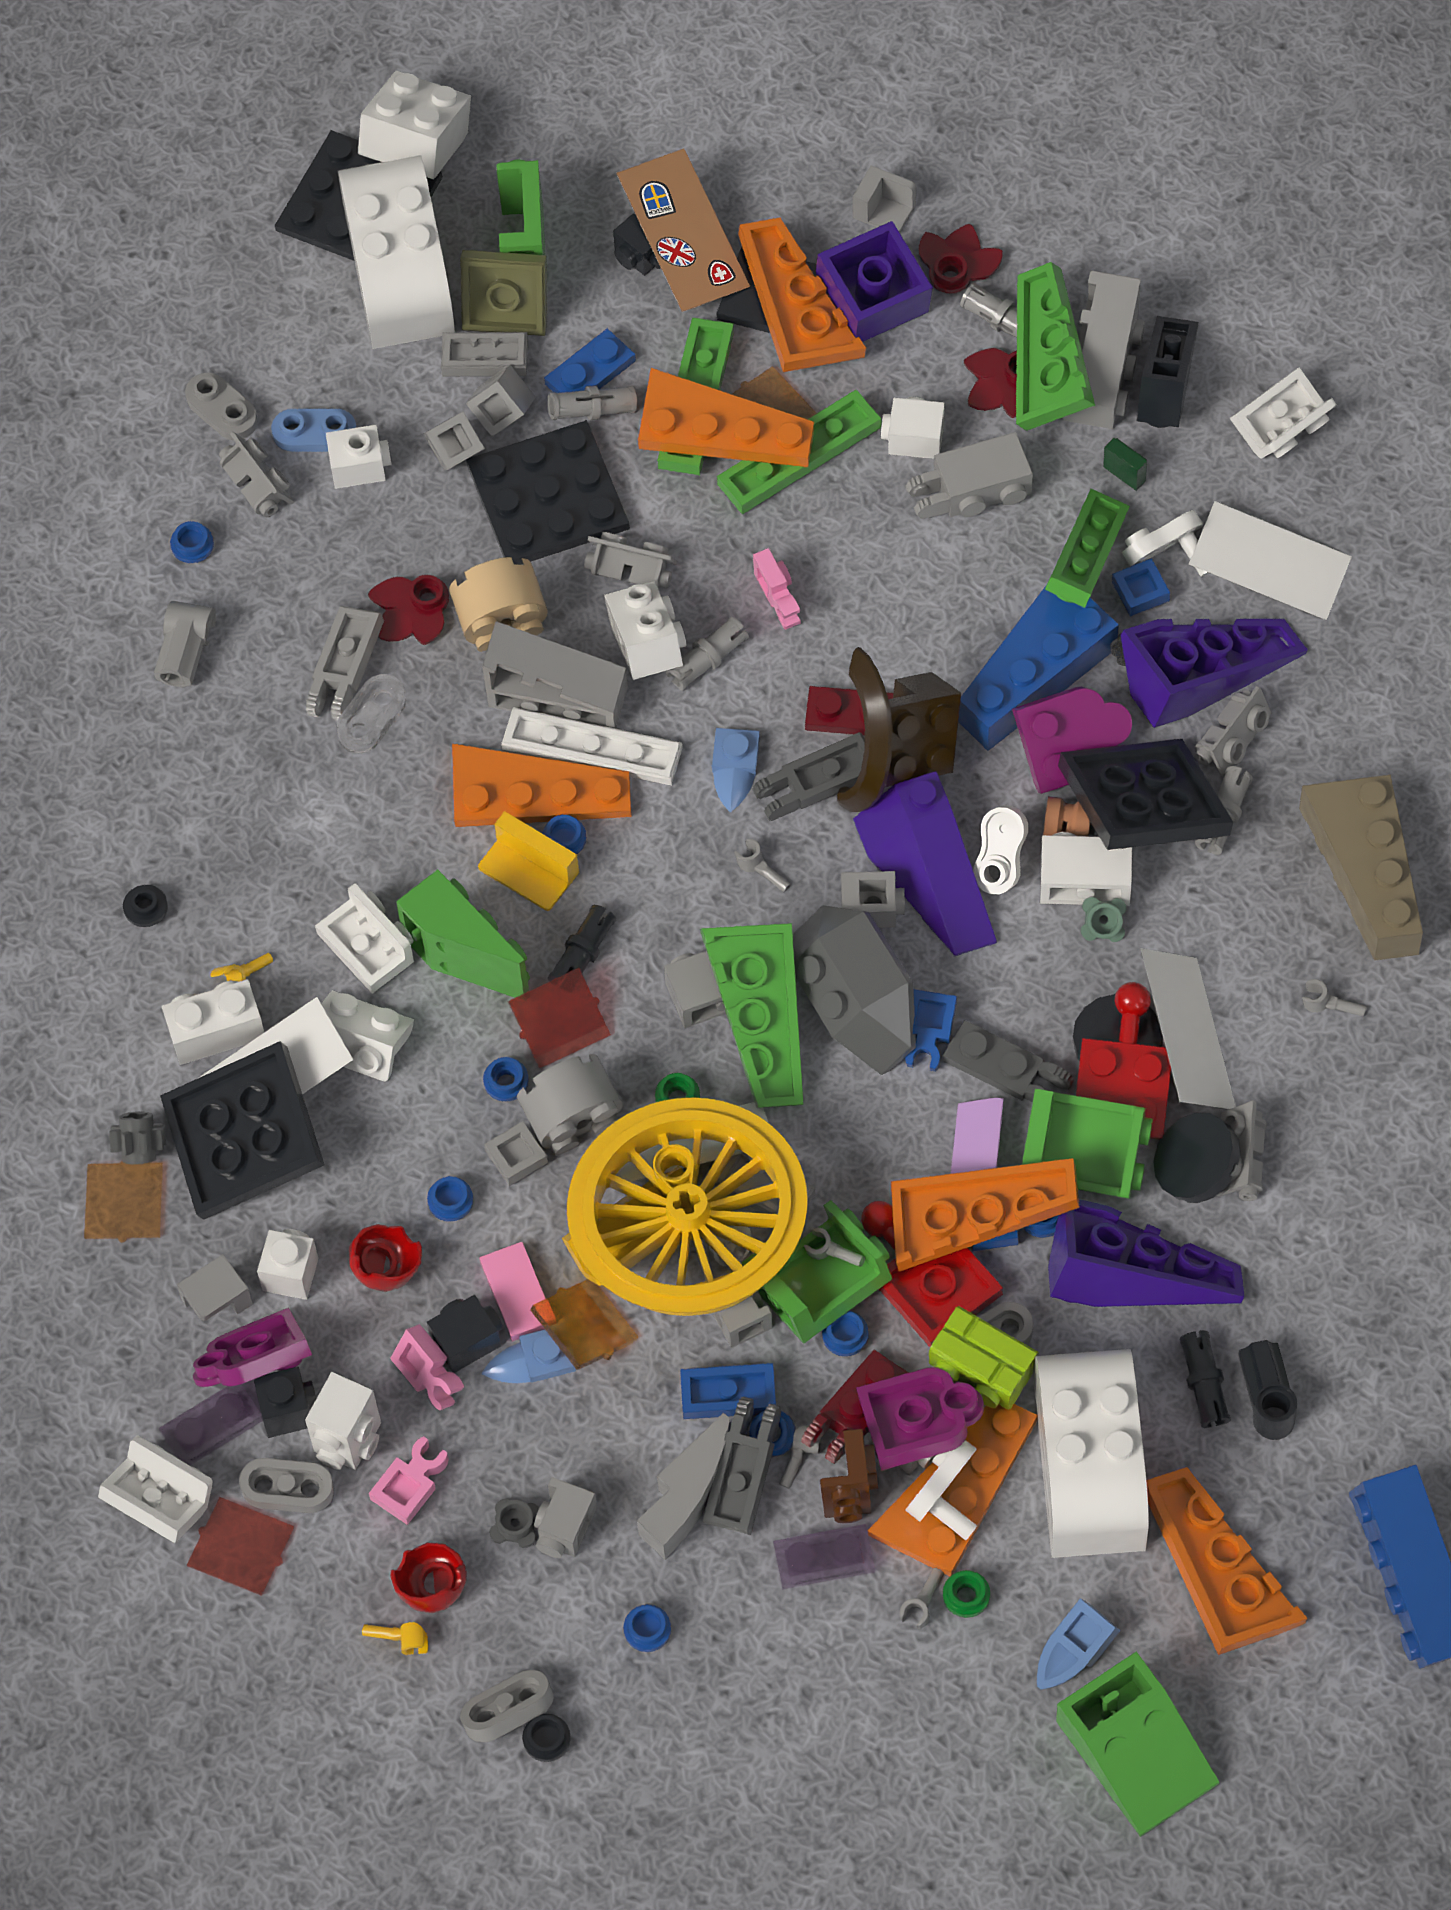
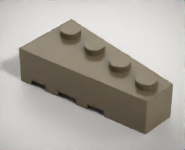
[1299,774,1423,961]

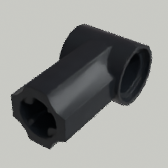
[1238,1340,1297,1440]

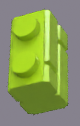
[929,1306,1039,1410]

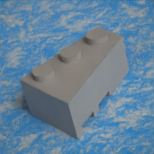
[1063,270,1145,429]
[482,621,628,729]

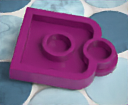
[1012,687,1132,794]
[193,1307,312,1387]
[856,1367,984,1471]

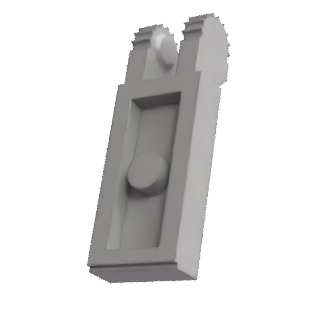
[306,606,384,722]

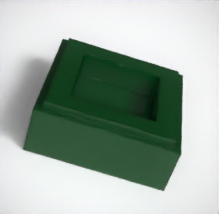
[1103,437,1147,491]

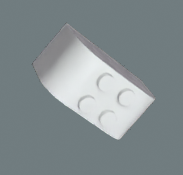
[338,155,455,349]
[1034,1349,1149,1558]

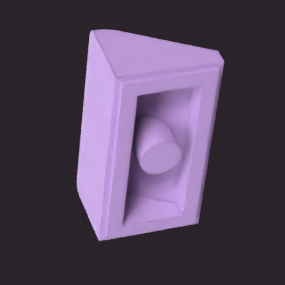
[951,1098,1004,1174]

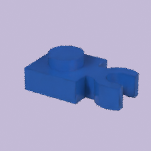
[905,989,957,1072]

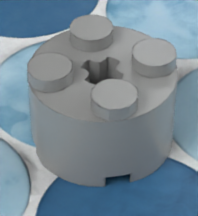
[517,1054,623,1156]

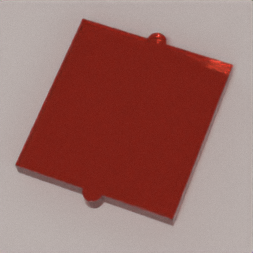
[507,968,611,1068]
[187,1497,294,1596]

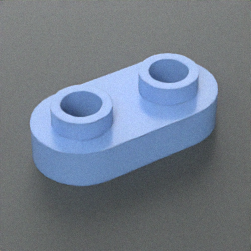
[271,409,357,452]

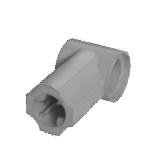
[154,601,216,688]

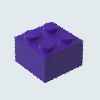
[815,221,933,342]

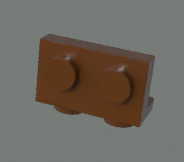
[820,1429,878,1523]

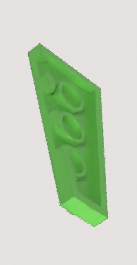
[1016,262,1095,431]
[700,923,804,1108]

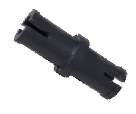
[547,904,616,993]
[1179,1330,1231,1428]

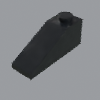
[1136,316,1199,428]

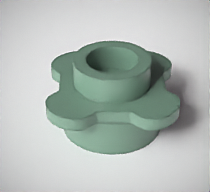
[1080,896,1127,942]

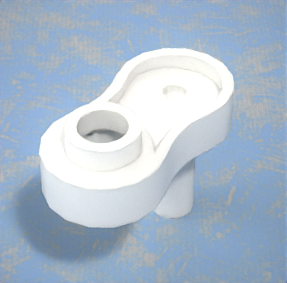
[1122,510,1209,577]
[973,805,1028,895]
[905,1440,977,1540]

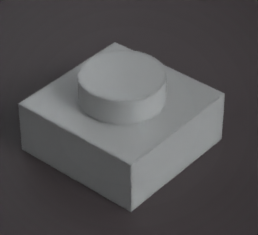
[484,1121,548,1186]

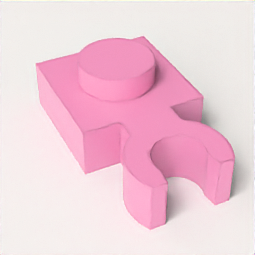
[753,548,801,630]
[390,1324,464,1411]
[369,1436,449,1525]

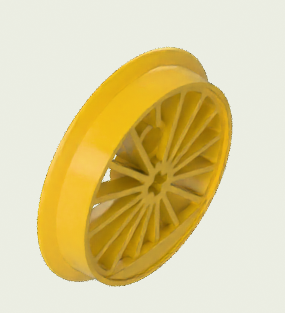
[567,1098,807,1316]

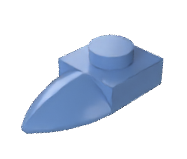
[712,728,760,812]
[481,1325,576,1383]
[1037,1598,1121,1690]

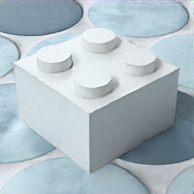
[358,71,471,179]

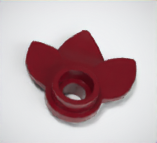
[918,224,1003,294]
[964,348,1017,418]
[368,575,449,645]

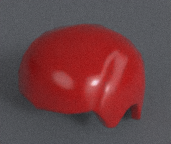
[349,1224,422,1292]
[390,1542,467,1613]

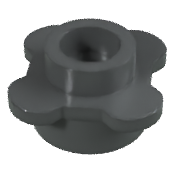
[489,1498,539,1548]

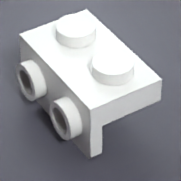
[1230,367,1337,459]
[315,883,414,994]
[321,990,414,1082]
[98,1435,213,1543]

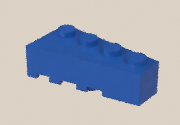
[959,585,1119,751]
[1349,1465,1451,1669]

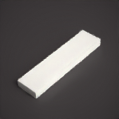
[501,707,683,786]

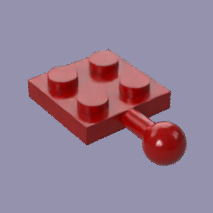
[1076,982,1171,1140]
[861,1201,1003,1347]

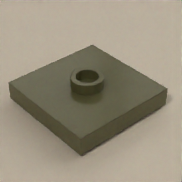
[460,250,547,336]

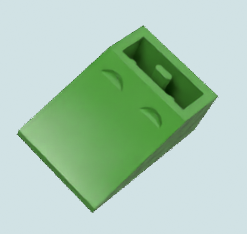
[396,869,530,1001]
[1056,1651,1220,1837]

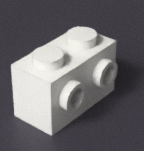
[604,581,687,680]
[1040,832,1132,906]
[162,979,264,1065]
[305,1372,381,1470]

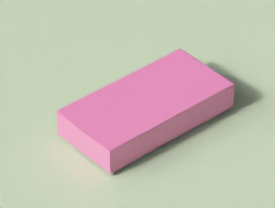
[479,1242,555,1342]

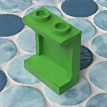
[496,159,545,255]
[1022,1088,1153,1199]
[741,1200,892,1344]

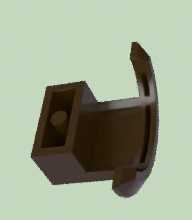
[837,647,961,812]

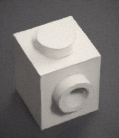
[881,397,944,459]
[326,425,392,489]
[257,1229,319,1300]

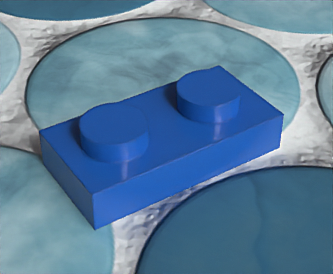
[544,328,636,393]
[680,1363,776,1420]

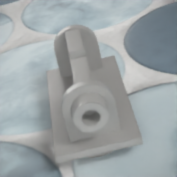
[219,431,295,518]
[584,532,678,590]
[1194,686,1272,777]
[1216,1100,1267,1201]

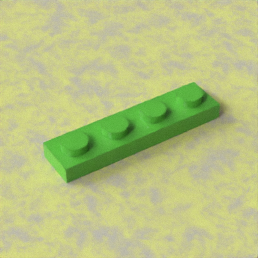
[657,317,734,475]
[717,390,881,515]
[1045,489,1130,608]

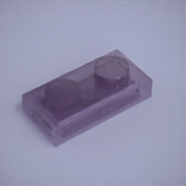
[159,1384,263,1465]
[773,1524,875,1590]

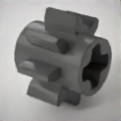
[109,1111,166,1164]

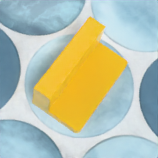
[478,811,579,911]

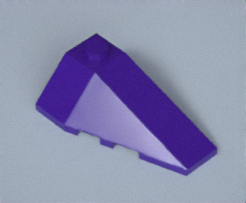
[1121,619,1308,728]
[853,771,997,956]
[1048,1199,1244,1307]

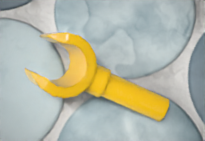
[210,953,273,982]
[362,1622,428,1655]

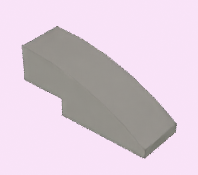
[637,1413,731,1560]

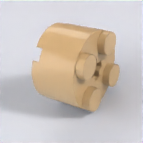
[449,557,548,652]

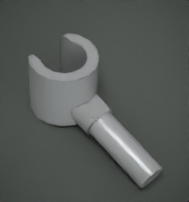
[734,839,791,892]
[1302,979,1366,1016]
[804,1228,865,1267]
[779,1426,819,1489]
[900,1568,944,1629]

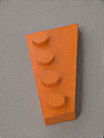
[738,217,866,372]
[638,368,814,467]
[452,743,632,827]
[891,1158,1079,1272]
[867,1404,1038,1576]
[1146,1467,1308,1655]

